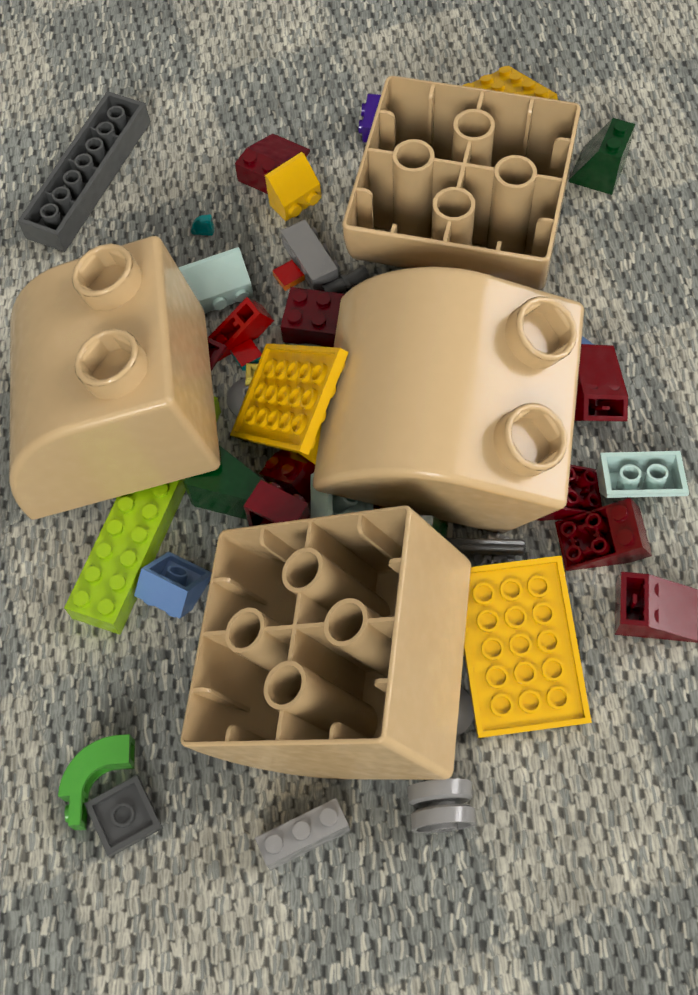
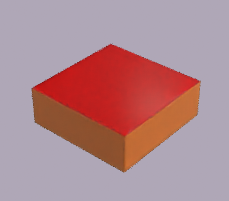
[272,260,305,291]

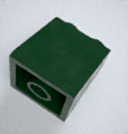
[569,118,635,195]
[183,445,266,520]

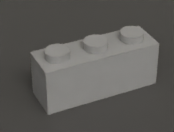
[280,220,340,291]
[255,798,350,871]

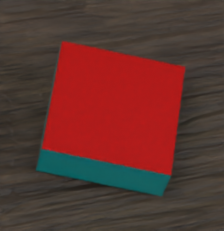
[230,339,262,371]

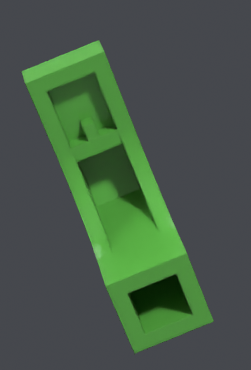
[58,734,135,830]

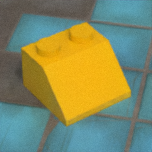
[265,152,322,221]

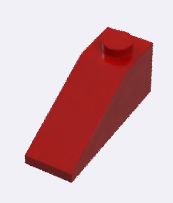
[208,297,274,361]

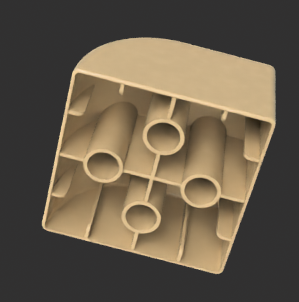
[342,76,581,290]
[9,236,220,520]
[313,267,584,534]
[181,505,471,780]

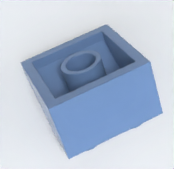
[134,552,212,619]

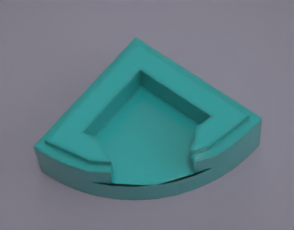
[191,214,214,236]

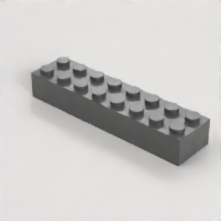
[18,91,151,252]

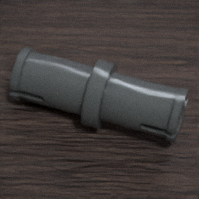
[321,265,370,293]

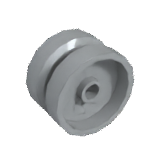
[407,778,477,833]

